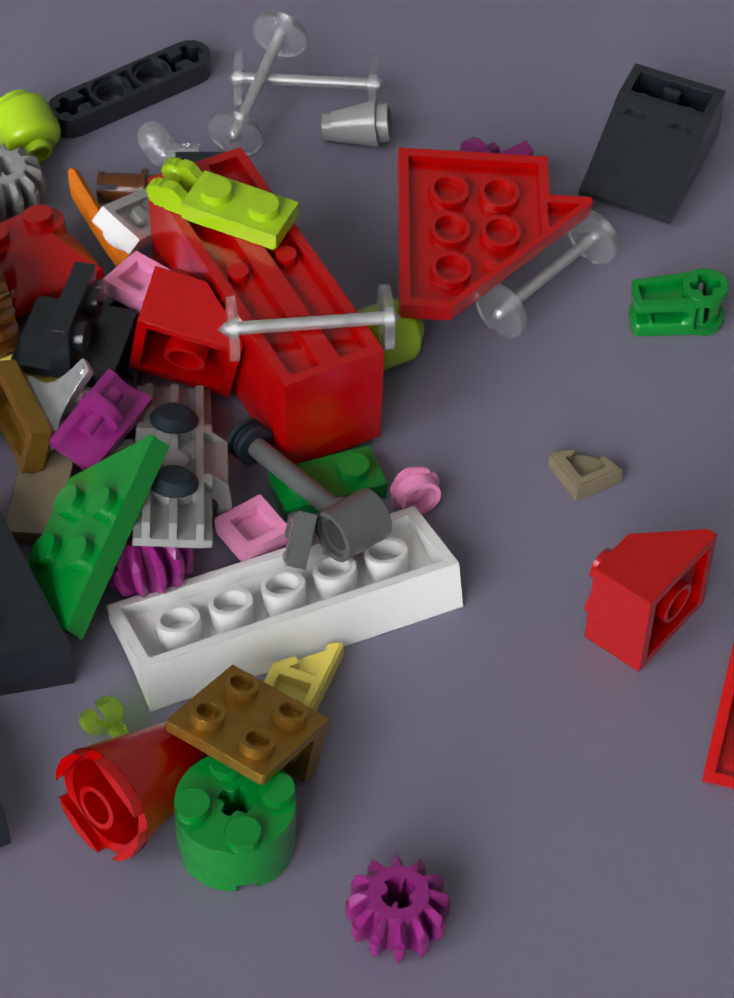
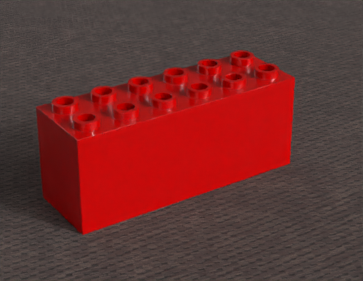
[147,147,384,464]

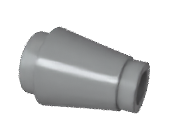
[321,99,393,147]

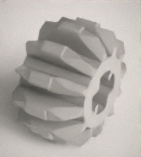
[0,144,46,223]

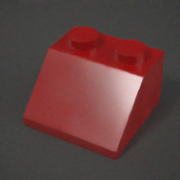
[129,266,244,398]
[584,529,717,672]

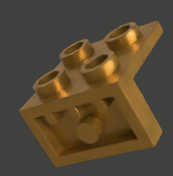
[166,664,329,785]

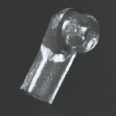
[137,121,201,166]

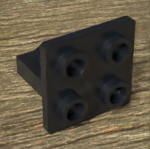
[11,261,137,384]

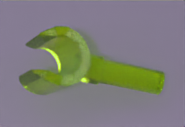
[79,696,130,738]

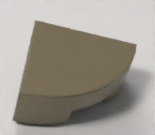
[548,449,623,501]

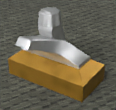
[0,358,94,474]

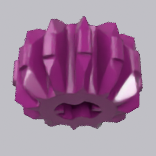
[108,529,195,598]
[345,854,450,964]

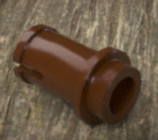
[97,168,158,203]

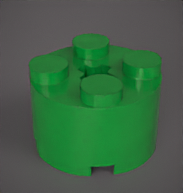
[174,756,296,891]

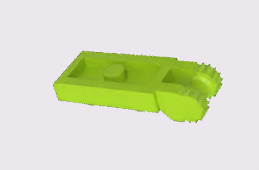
[145,156,299,250]

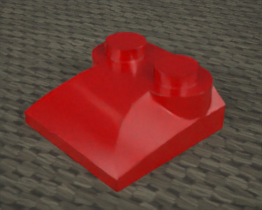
[0,204,104,318]

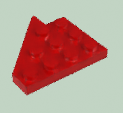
[396,147,593,320]

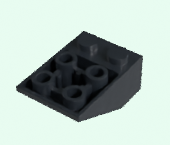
[579,63,726,224]

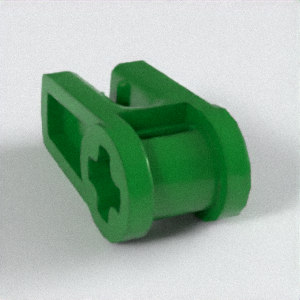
[628,268,728,337]

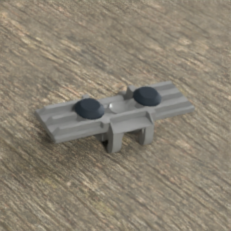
[110,383,232,548]

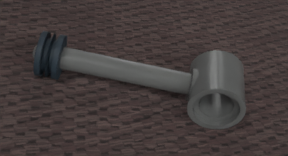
[227,418,392,562]

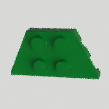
[28,435,170,640]

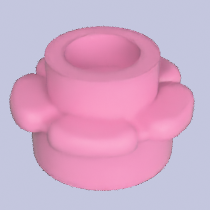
[390,466,441,515]

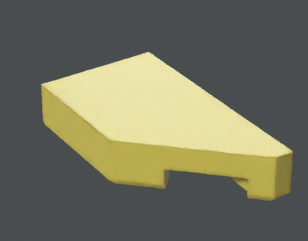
[264,642,344,711]

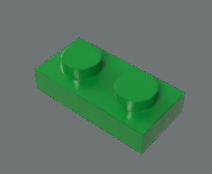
[268,445,388,523]

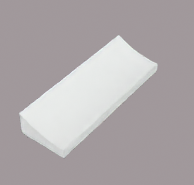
[106,506,463,712]

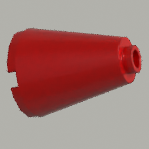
[56,721,209,861]

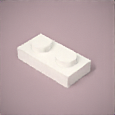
[92,188,151,255]

